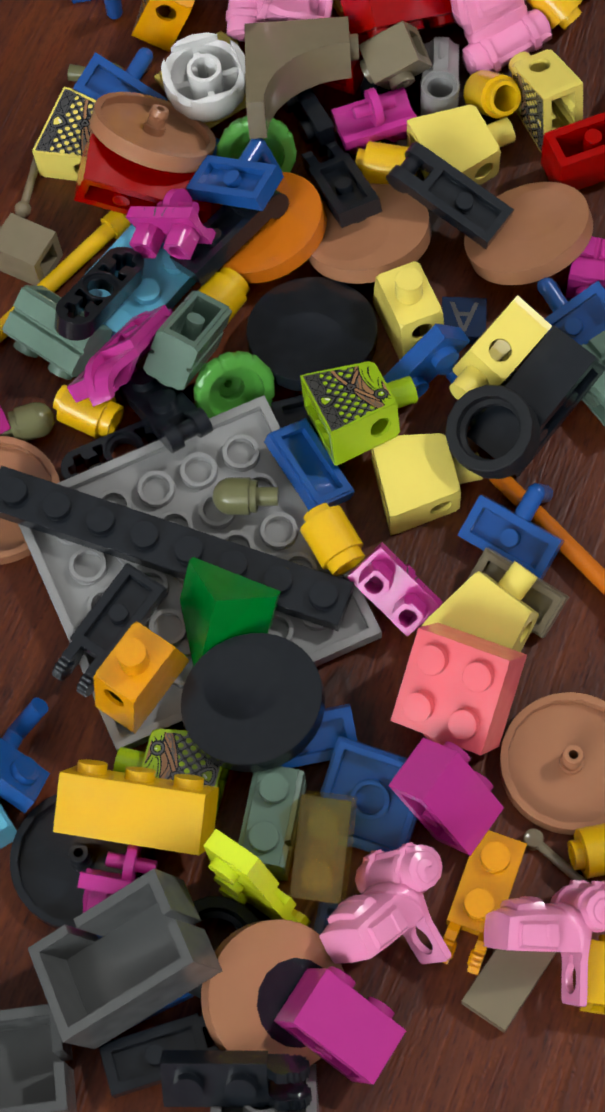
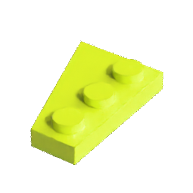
[203,829,311,927]

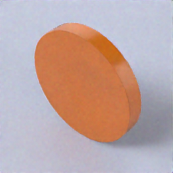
[208,172,327,283]

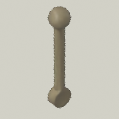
[14,139,38,218]
[523,828,591,884]

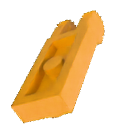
[442,830,527,976]

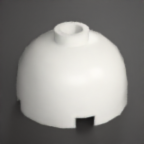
[161,32,246,122]

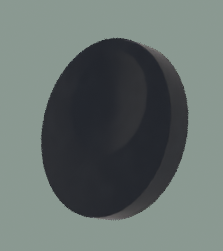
[247,277,377,392]
[181,633,325,772]
[10,794,156,929]

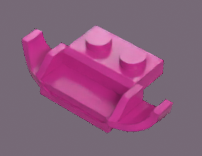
[67,305,173,407]

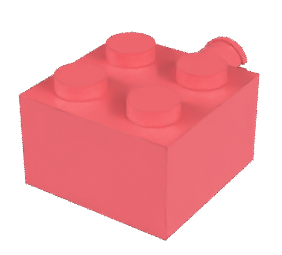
[391,622,527,756]

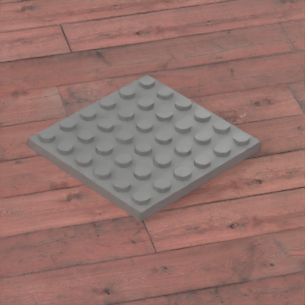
[18,395,382,752]

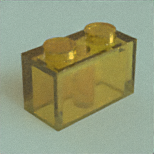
[290,791,358,904]

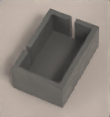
[27,868,222,1049]
[0,1004,77,1112]

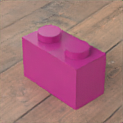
[388,738,504,856]
[274,966,406,1085]

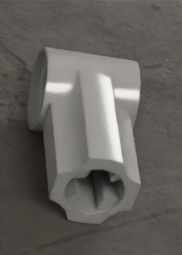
[420,37,460,116]

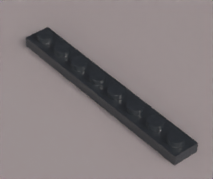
[0,466,354,631]

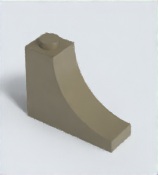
[244,16,359,139]

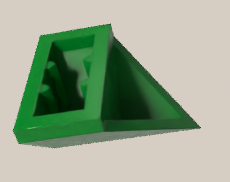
[180,557,281,667]

